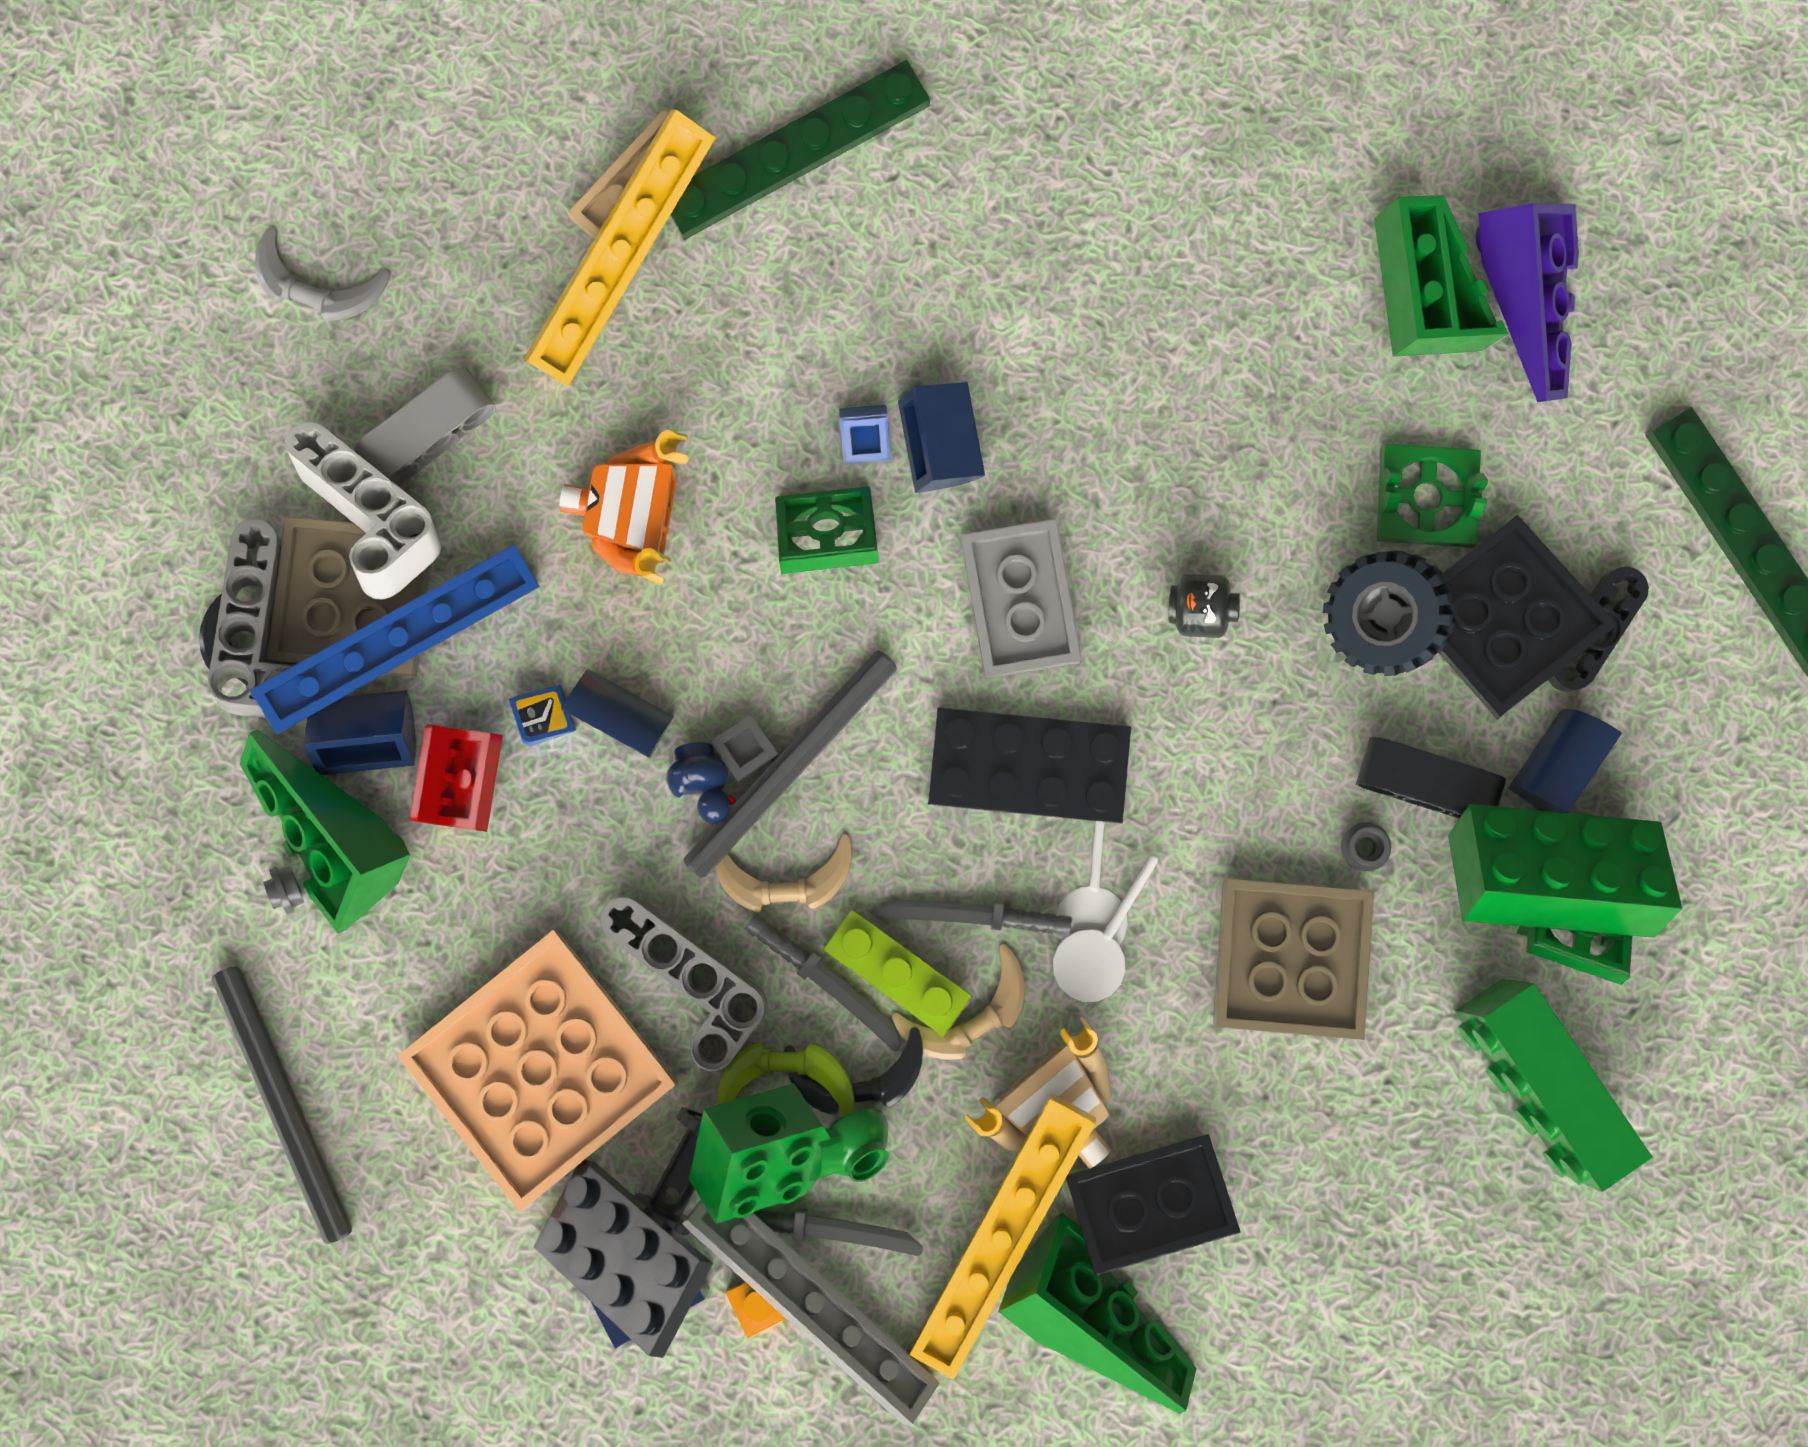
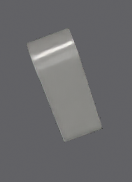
[354,367,496,487]

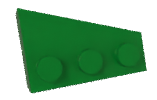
[1374,195,1508,357]

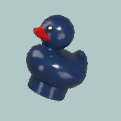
[666,742,736,823]

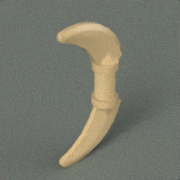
[715,834,852,913]
[892,944,1025,1060]

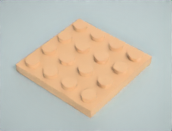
[398,929,678,1213]

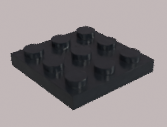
[1439,515,1618,720]

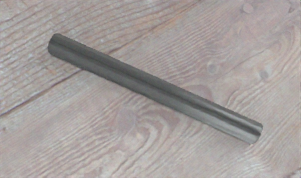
[684,650,897,878]
[211,966,352,1244]

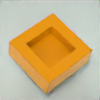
[726,1281,786,1339]

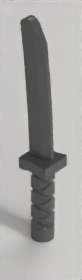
[875,900,1072,936]
[744,914,901,1051]
[754,1208,923,1256]

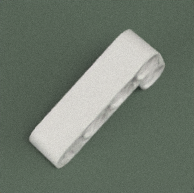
[285,422,441,599]

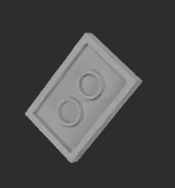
[960,519,1082,679]

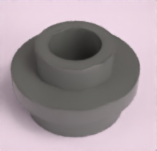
[1341,822,1391,871]
[263,866,305,915]

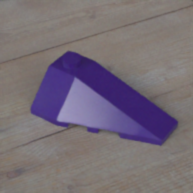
[1475,203,1579,402]

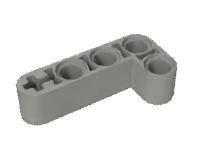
[208,519,291,718]
[600,897,768,1072]

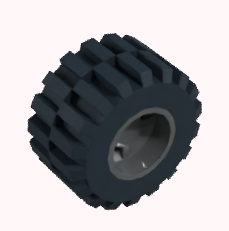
[1323,551,1457,676]

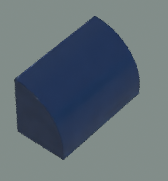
[898,382,985,493]
[561,669,674,759]
[303,690,416,775]
[1508,709,1622,813]

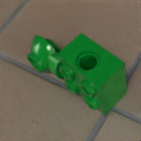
[689,1083,889,1224]

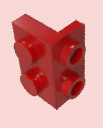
[410,724,503,832]

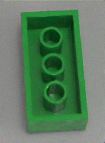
[1448,804,1683,938]
[1455,979,1653,1192]

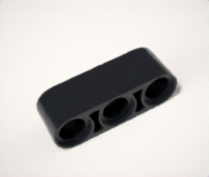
[1356,737,1507,819]

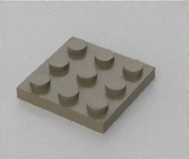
[267,517,430,676]
[1213,878,1374,1040]

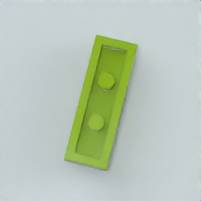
[824,910,973,1037]

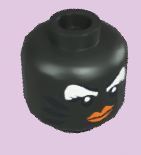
[1169,574,1240,638]

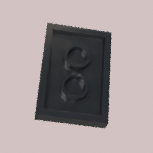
[1066,1134,1241,1276]

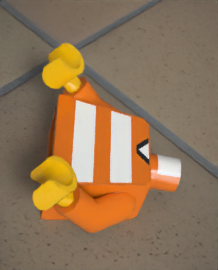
[560,430,688,584]

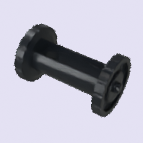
[634,1107,703,1236]

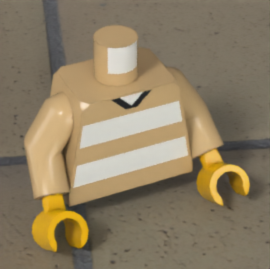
[965,1017,1112,1168]

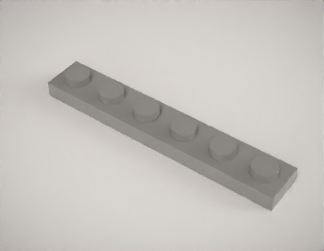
[681,1200,940,1426]

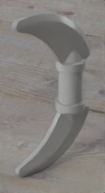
[255,227,390,321]

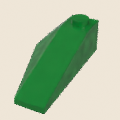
[240,730,410,933]
[998,1213,1197,1414]

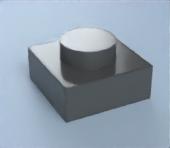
[711,714,779,782]

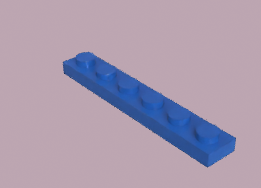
[250,544,540,735]

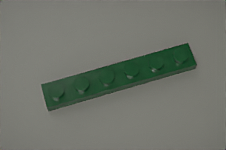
[670,60,930,240]
[1646,407,1808,676]

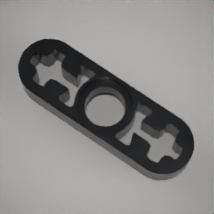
[1548,567,1649,692]

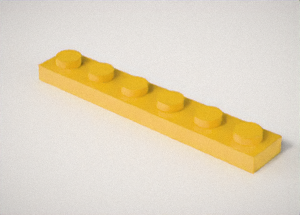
[524,109,715,386]
[910,1093,1096,1380]

